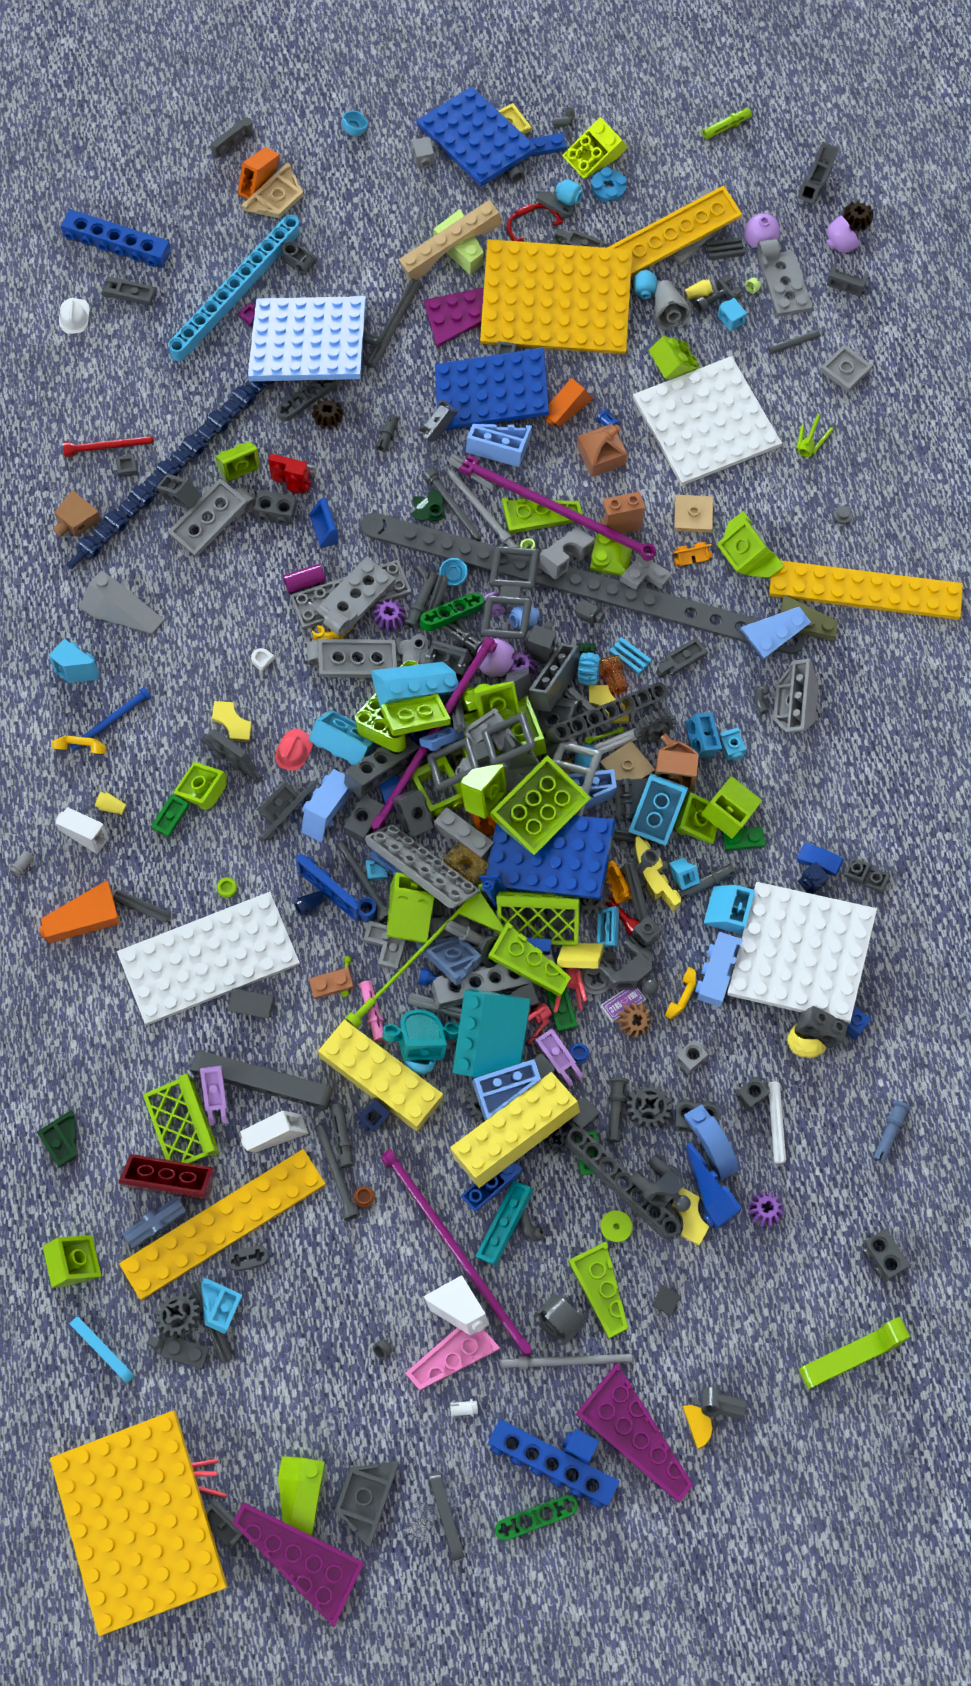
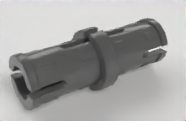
[375,415,399,452]

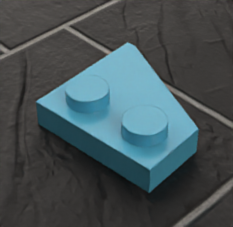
[201,1277,242,1334]

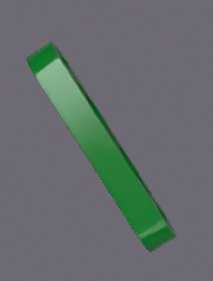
[419,593,484,631]
[495,1495,578,1541]

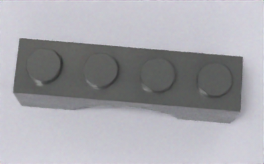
[534,1053,600,1130]

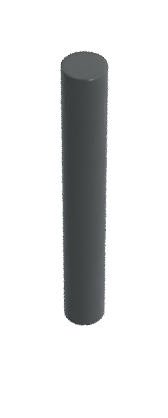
[768,329,820,354]

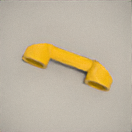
[51,735,107,754]
[664,967,696,1019]

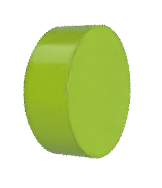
[217,877,237,898]

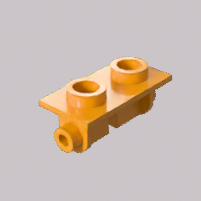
[671,542,713,567]
[606,860,632,904]

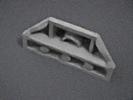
[773,658,818,733]

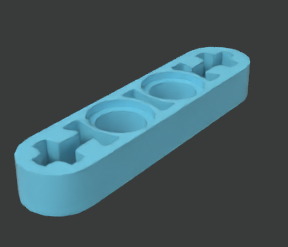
[69,1316,135,1384]

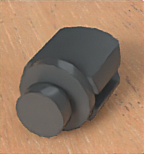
[576,600,605,624]

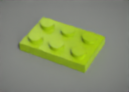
[381,694,450,736]

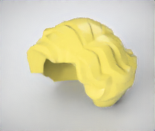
[787,1023,826,1059]

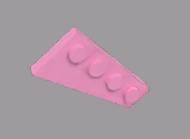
[405,1328,500,1391]

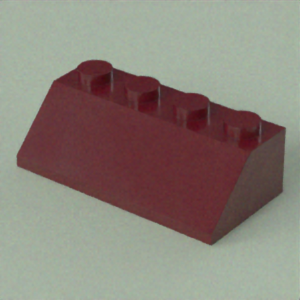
[119,1154,214,1201]

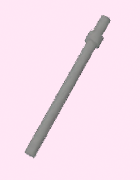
[447,469,518,547]
[501,1354,632,1370]

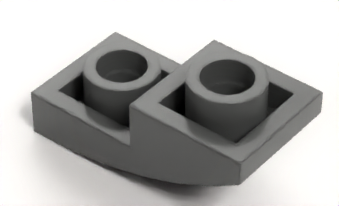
[844,858,890,894]

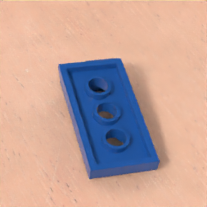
[295,853,377,923]

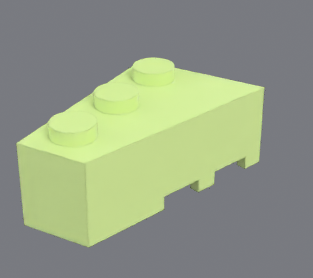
[434,209,484,275]

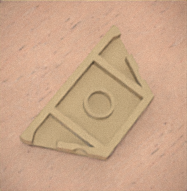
[242,162,304,218]

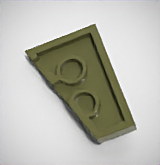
[780,595,838,641]

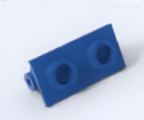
[479,874,508,910]

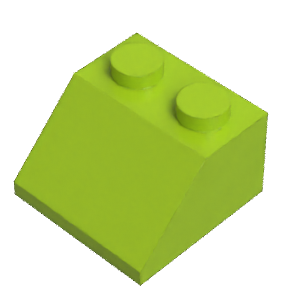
[215,441,260,483]
[461,764,507,819]
[42,1235,101,1288]

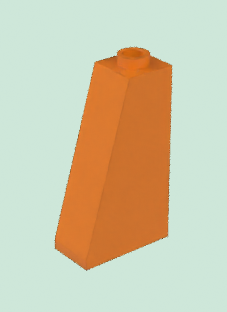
[39,881,120,944]

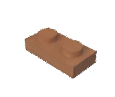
[309,967,354,999]

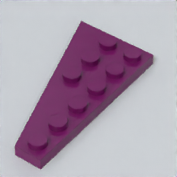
[424,287,484,348]
[575,1363,693,1503]
[232,1502,364,1627]

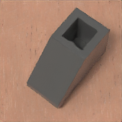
[503,667,533,700]

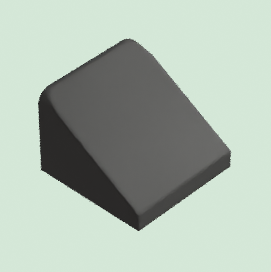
[652,1285,680,1316]

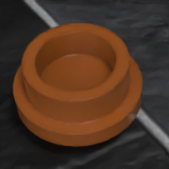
[354,1186,375,1208]

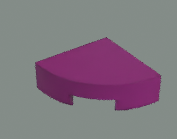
[238,302,255,327]

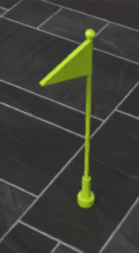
[345,883,504,1029]

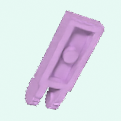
[534,1028,583,1088]
[200,1066,228,1126]

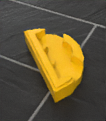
[682,1405,712,1450]

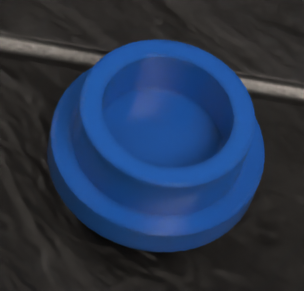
[569,1043,589,1064]

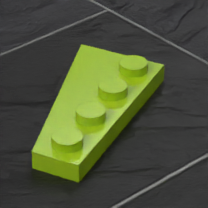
[501,498,583,534]
[488,922,571,997]
[568,1241,628,1339]

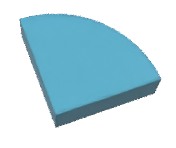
[366,860,388,881]

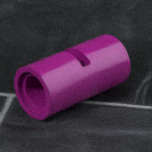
[283,563,326,594]

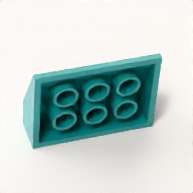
[452,989,531,1077]

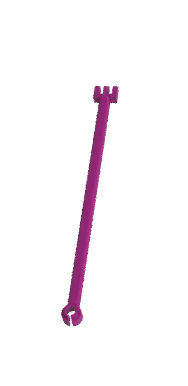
[458,455,656,561]
[371,636,498,832]
[380,1149,531,1357]

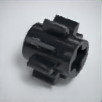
[543,1129,567,1156]

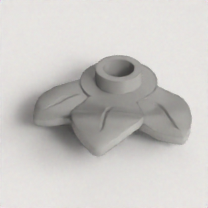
[396,634,430,664]

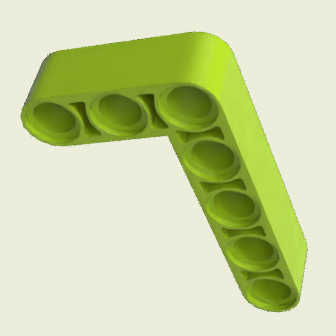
[355,660,418,752]
[798,1317,911,1390]

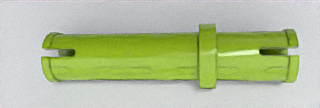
[702,107,752,140]

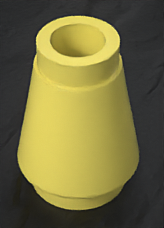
[685,279,713,300]
[95,792,126,815]

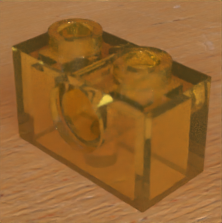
[443,841,490,887]

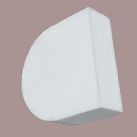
[251,648,275,672]

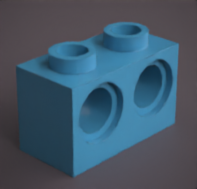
[685,712,722,759]

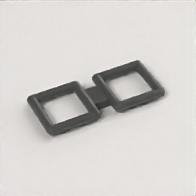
[481,546,540,640]
[427,713,536,791]

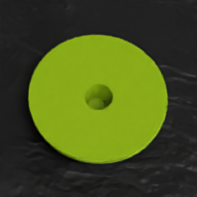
[600,1210,633,1242]

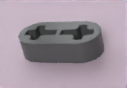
[228,1246,269,1272]

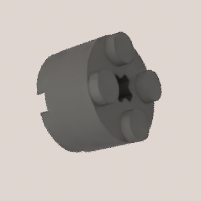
[534,1293,585,1346]

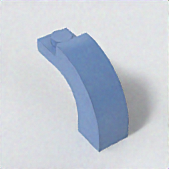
[684,1104,738,1181]

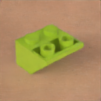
[648,336,700,380]

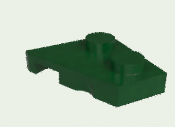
[37,1110,78,1168]

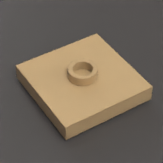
[674,495,713,533]
[600,741,655,780]

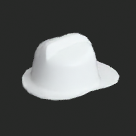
[59,298,90,334]

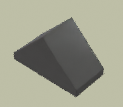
[502,733,538,770]

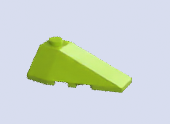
[278,1456,326,1536]

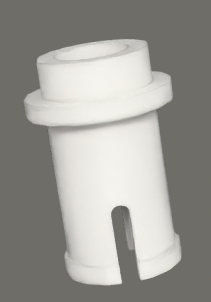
[450,1399,478,1417]

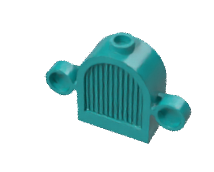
[382,1010,459,1061]

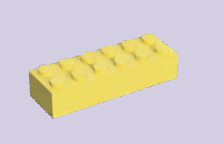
[318,1019,443,1132]
[450,1072,580,1188]

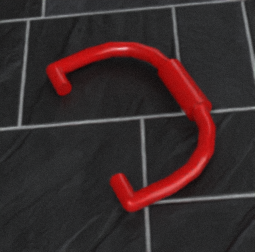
[506,203,563,242]

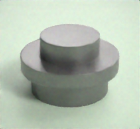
[833,506,853,524]

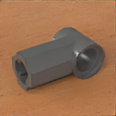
[701,1387,747,1420]

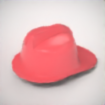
[275,729,313,771]

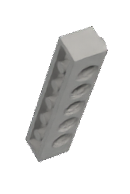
[431,954,554,1010]

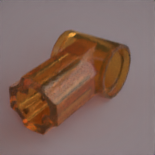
[600,654,628,695]

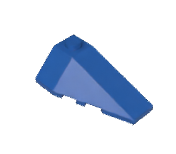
[685,1142,742,1230]

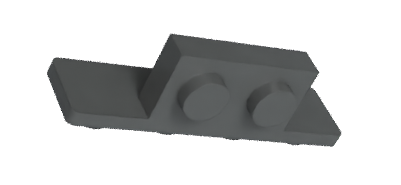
[256,780,318,840]

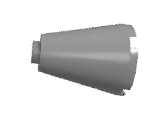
[655,280,691,331]

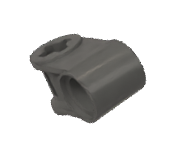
[282,241,317,275]

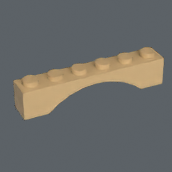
[399,199,502,280]

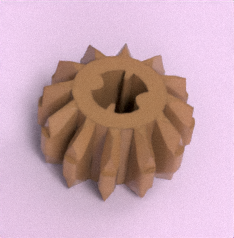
[616,1002,652,1038]

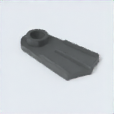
[536,191,574,218]

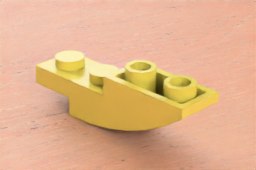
[634,835,681,912]

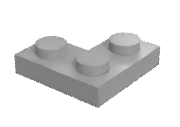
[620,554,673,590]
[463,708,516,752]
[363,921,406,971]

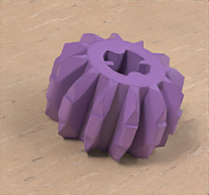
[373,599,406,632]
[508,650,536,678]
[748,1191,784,1228]

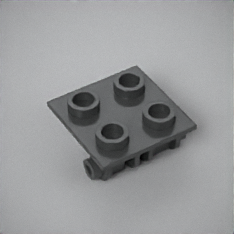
[616,778,648,820]

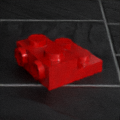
[268,453,311,494]

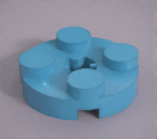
[591,167,627,202]

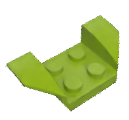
[717,511,785,578]

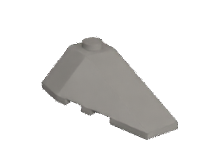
[79,571,164,635]

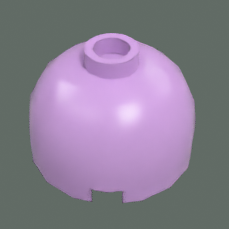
[744,213,780,248]
[826,216,860,253]
[476,638,514,679]

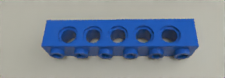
[61,209,171,268]
[487,1419,620,1509]

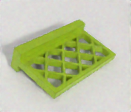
[497,891,580,946]
[143,1073,220,1164]

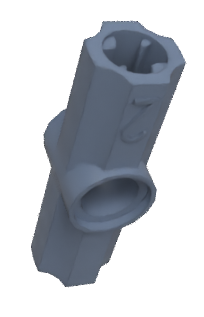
[122,1196,187,1249]

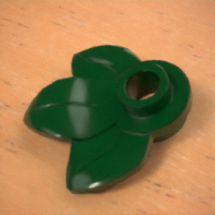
[411,489,445,521]

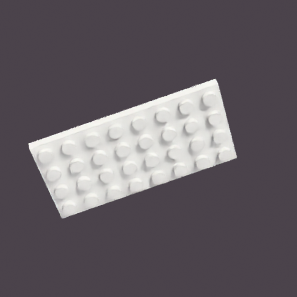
[117,892,300,1026]

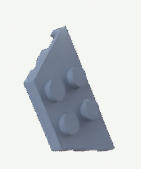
[416,936,482,985]

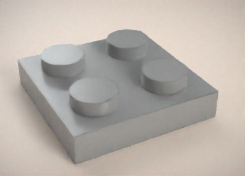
[820,344,872,392]

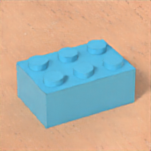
[628,773,688,846]

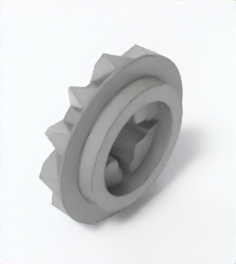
[581,968,610,996]

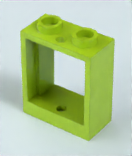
[410,756,464,818]

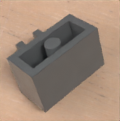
[524,621,556,664]

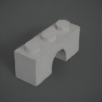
[538,527,595,579]
[434,807,494,865]

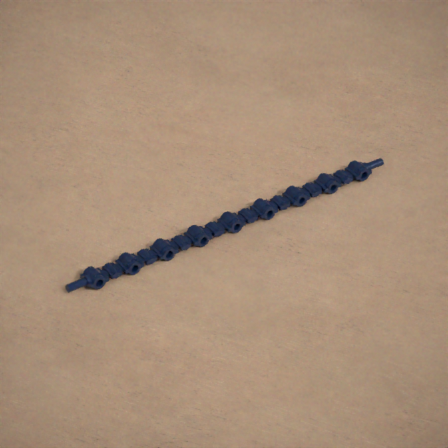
[67,379,275,569]

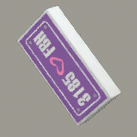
[600,988,646,1023]

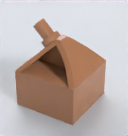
[577,424,627,477]
[654,733,699,791]

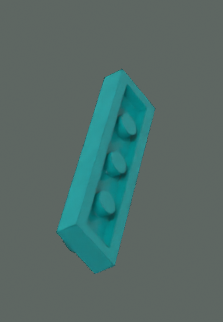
[475,1180,534,1267]

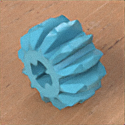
[577,652,600,686]

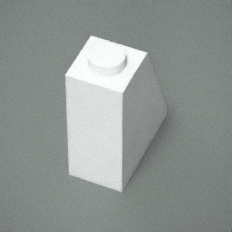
[55,807,109,854]
[240,1111,309,1152]
[424,1275,489,1335]

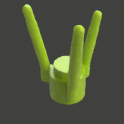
[796,414,833,457]

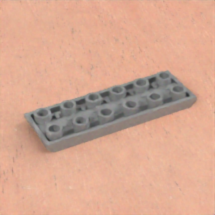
[290,560,412,629]
[365,823,481,908]

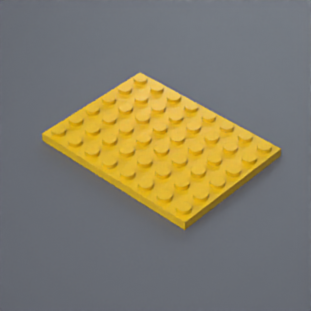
[480,239,632,354]
[50,1410,228,1636]

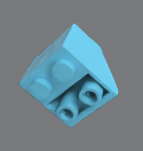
[49,639,100,683]
[703,885,755,935]

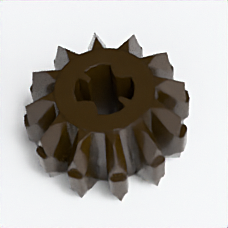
[843,200,874,232]
[312,397,344,430]

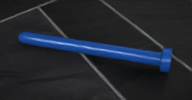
[70,687,152,750]

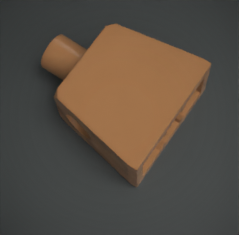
[53,490,101,537]

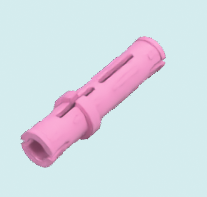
[359,980,385,1043]

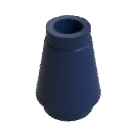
[294,890,325,916]

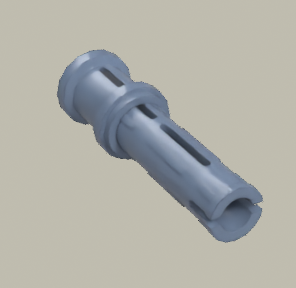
[872,1100,912,1164]

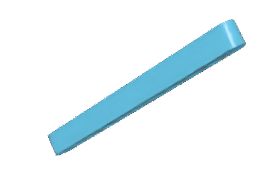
[169,215,300,361]

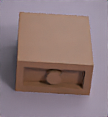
[600,492,645,534]

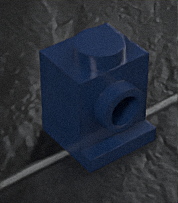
[798,862,829,894]
[357,1098,391,1132]

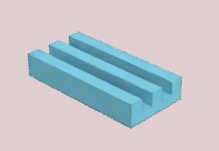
[609,637,652,675]
[597,906,619,948]

